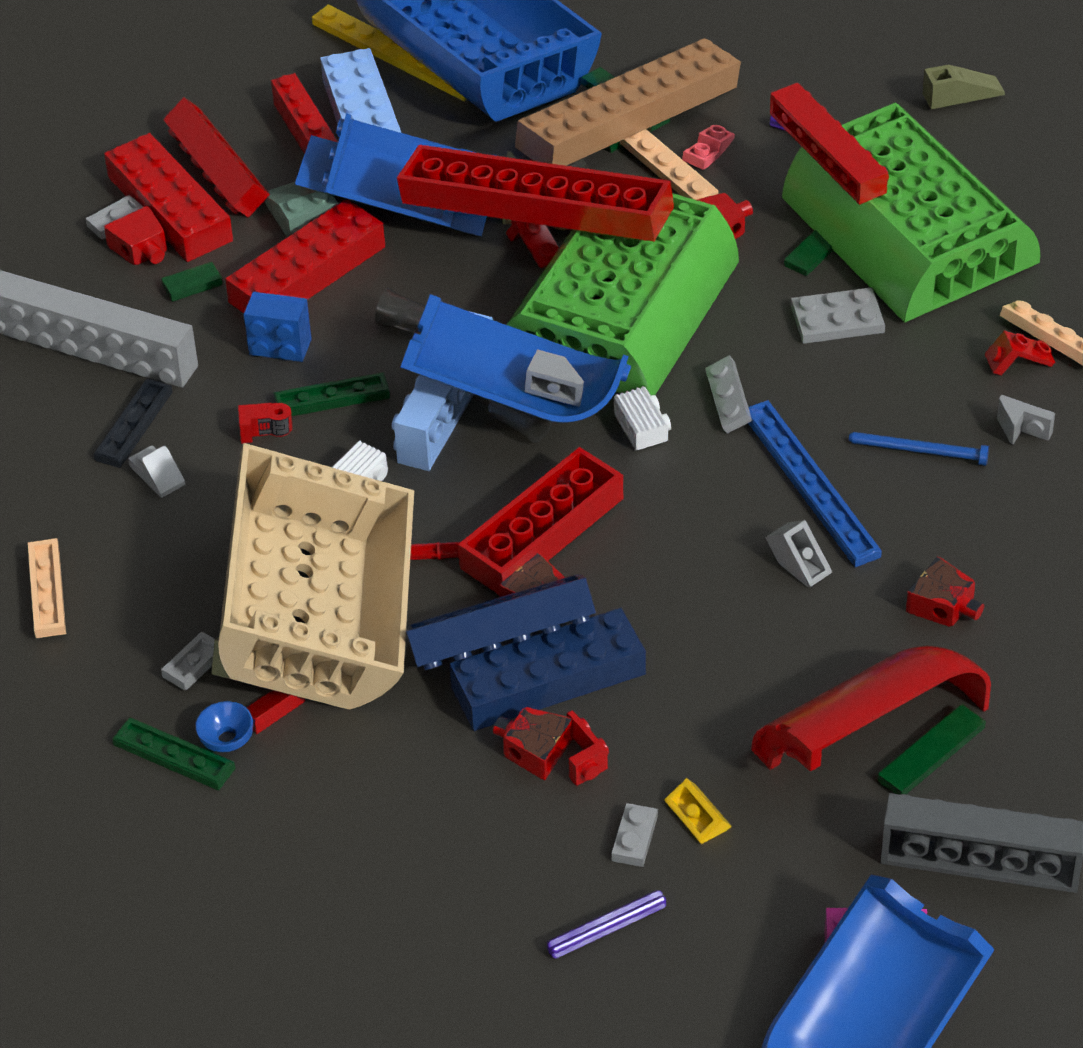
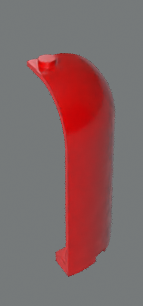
[751,646,991,772]

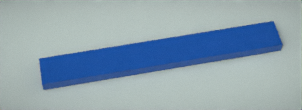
[748,400,882,567]

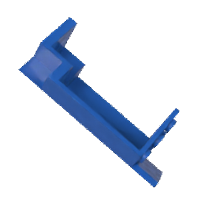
[295,113,497,236]

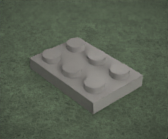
[791,288,885,344]

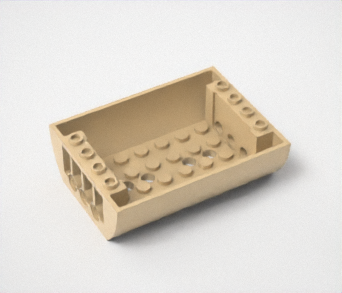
[218,443,414,710]

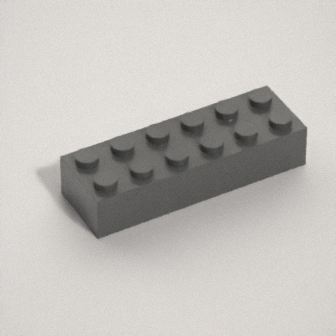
[881,793,1083,893]

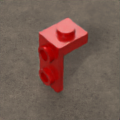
[506,220,559,268]
[985,330,1055,376]
[566,710,609,786]

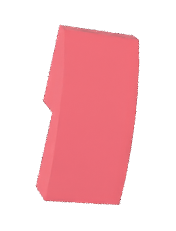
[682,125,735,170]

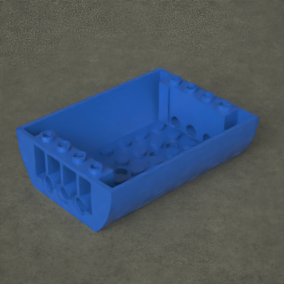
[357,0,602,122]

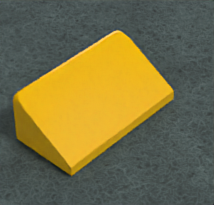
[664,778,732,844]

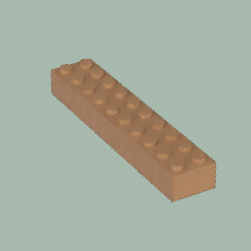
[515,38,741,166]

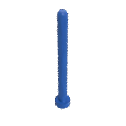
[849,432,989,466]

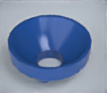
[196,701,253,752]

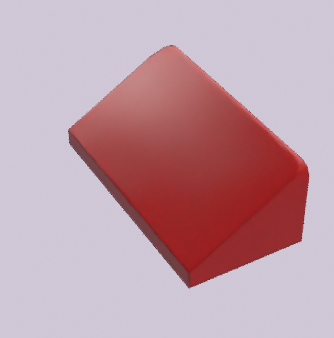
[247,690,305,734]

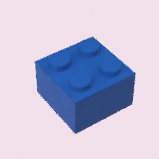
[244,292,311,362]

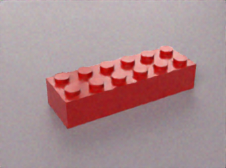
[104,133,233,262]
[225,199,385,313]
[458,447,624,595]

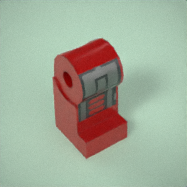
[238,403,293,444]

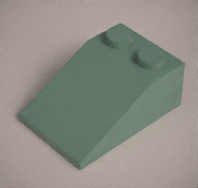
[264,181,338,237]

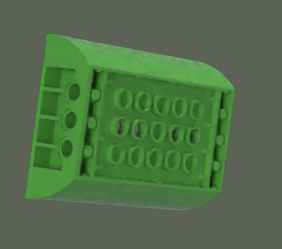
[782,103,1040,323]
[507,193,739,396]

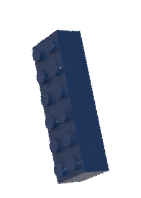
[406,573,596,670]
[450,608,646,731]

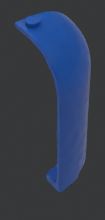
[401,294,631,423]
[762,875,995,1048]

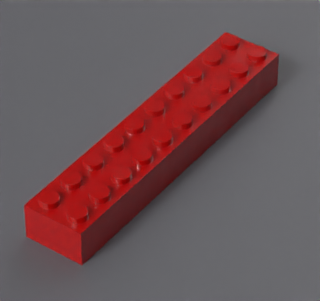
[397,145,674,242]

